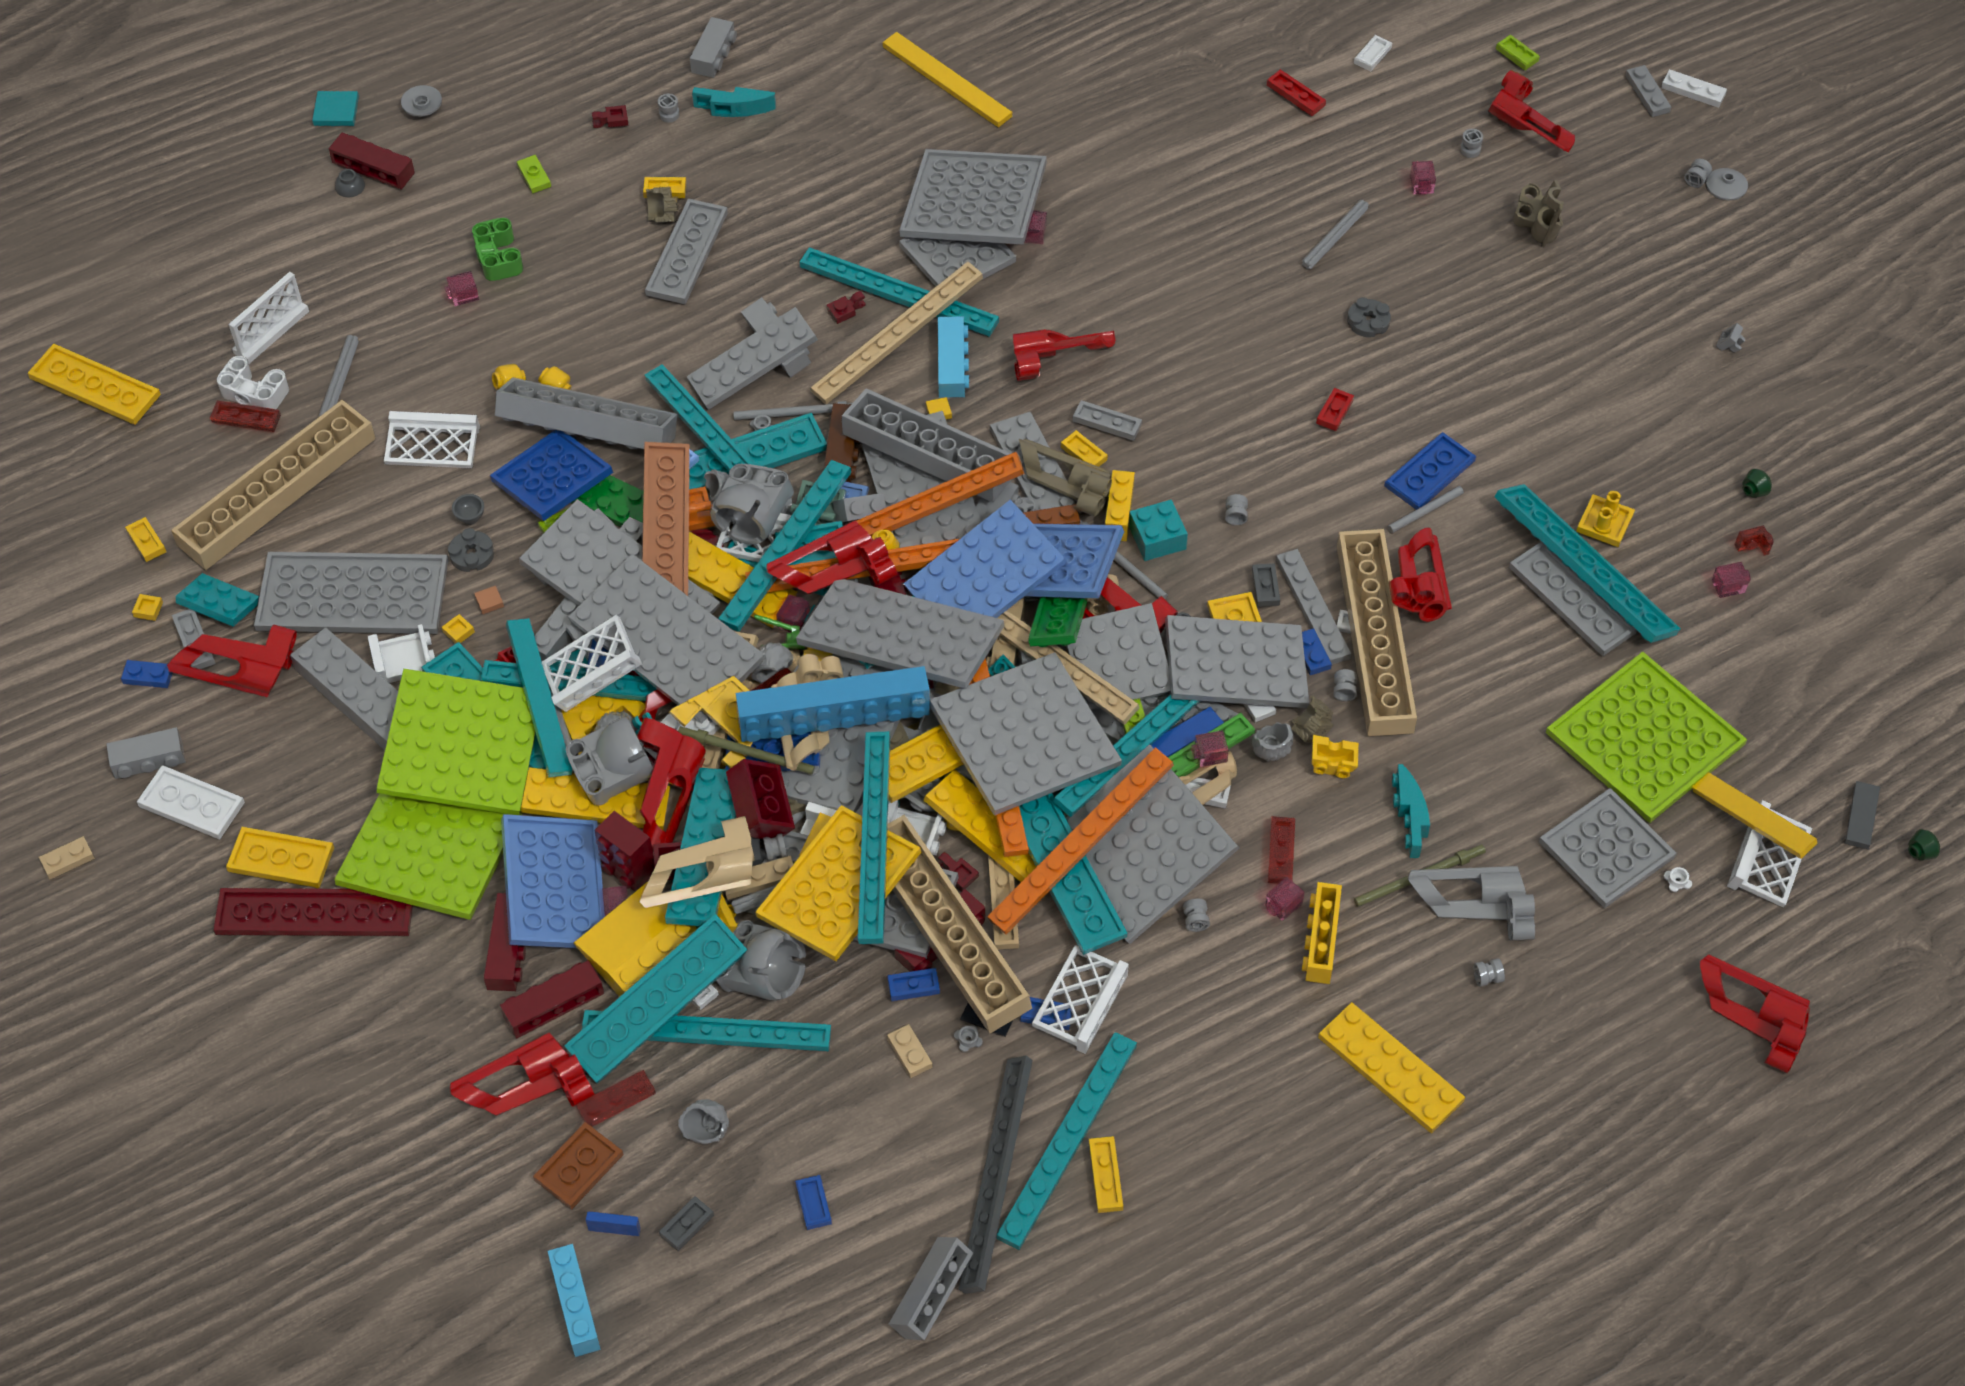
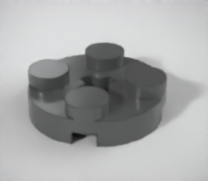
[1347,297,1391,337]
[448,528,494,572]

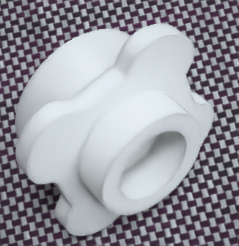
[1664,867,1692,892]

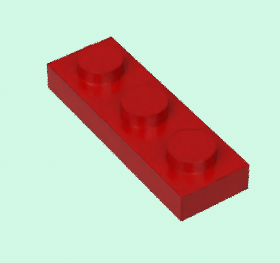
[1266,69,1326,116]

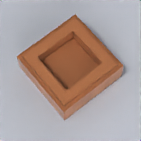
[474,586,504,614]

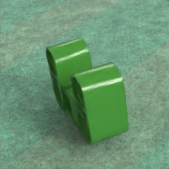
[472,218,523,281]

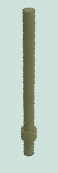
[678,726,815,775]
[1354,844,1486,907]

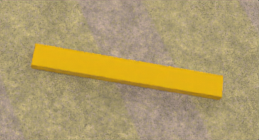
[882,32,1012,128]

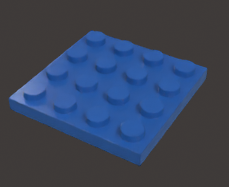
[490,430,613,521]

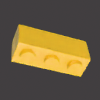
[1105,470,1135,541]

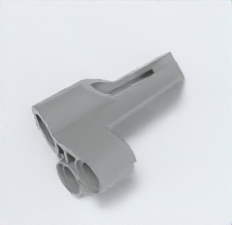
[1407,866,1535,940]

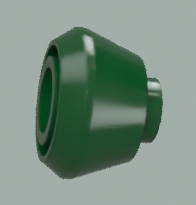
[1742,469,1772,498]
[1908,829,1940,861]

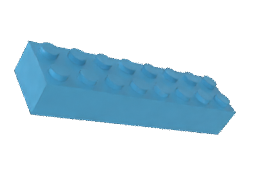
[736,666,930,742]

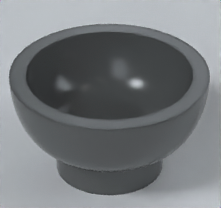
[335,169,365,197]
[452,494,484,525]

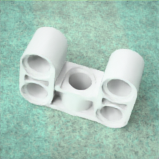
[217,356,289,413]

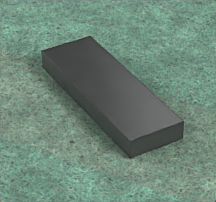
[1845,781,1880,850]

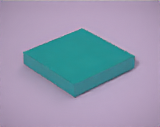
[312,91,359,126]

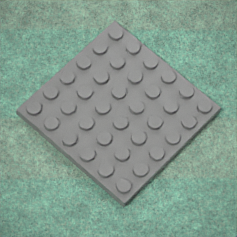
[899,149,1047,245]
[929,652,1122,815]
[1066,745,1239,944]

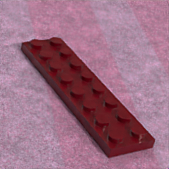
[213,888,413,936]

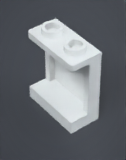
[368,624,435,683]
[888,800,947,856]

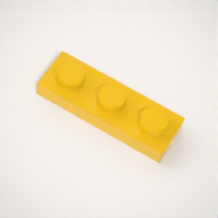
[1089,1136,1123,1213]

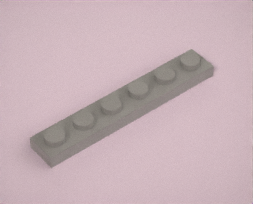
[1276,549,1351,665]

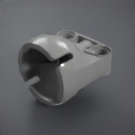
[710,464,794,545]
[566,717,653,805]
[716,920,806,1000]

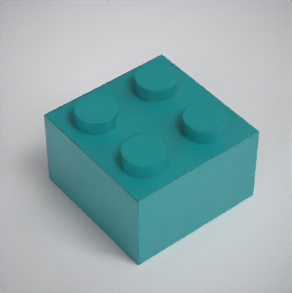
[1129,499,1188,561]

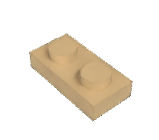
[39,836,95,879]
[887,1024,933,1078]

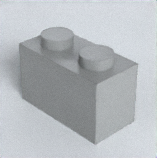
[833,493,886,523]

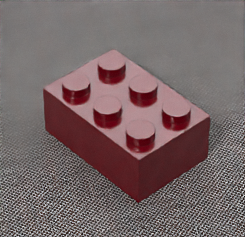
[726,759,795,839]
[594,811,655,892]

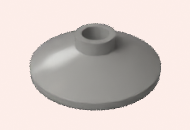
[401,85,442,117]
[1706,168,1748,201]

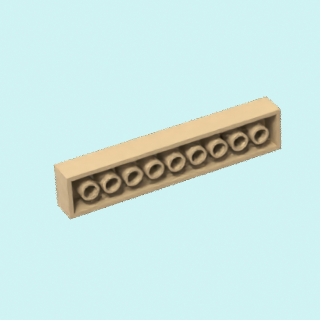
[171,400,375,570]
[1337,529,1417,736]
[888,814,1032,1034]

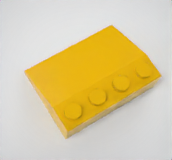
[573,882,697,997]

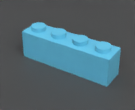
[938,316,969,398]
[548,1244,601,1357]

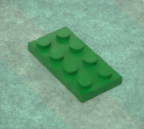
[571,475,643,527]
[1028,597,1088,647]

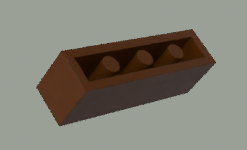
[824,403,861,483]

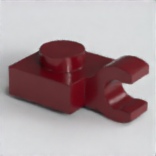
[592,105,628,128]
[827,291,866,324]
[938,852,979,892]

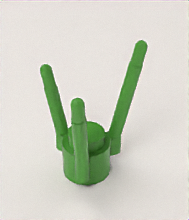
[754,615,805,650]

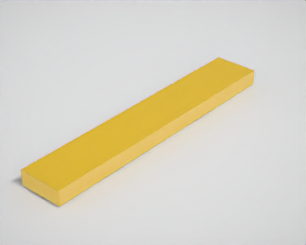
[1692,772,1818,859]

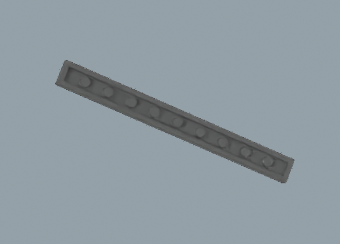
[959,1055,1033,1294]

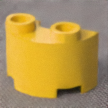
[1312,735,1359,778]

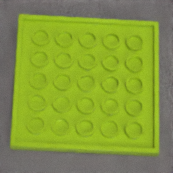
[1546,652,1747,823]
[377,668,536,816]
[334,794,523,920]

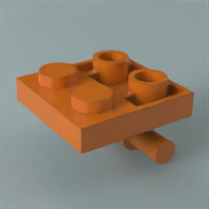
[689,486,715,531]

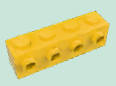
[1302,882,1342,984]

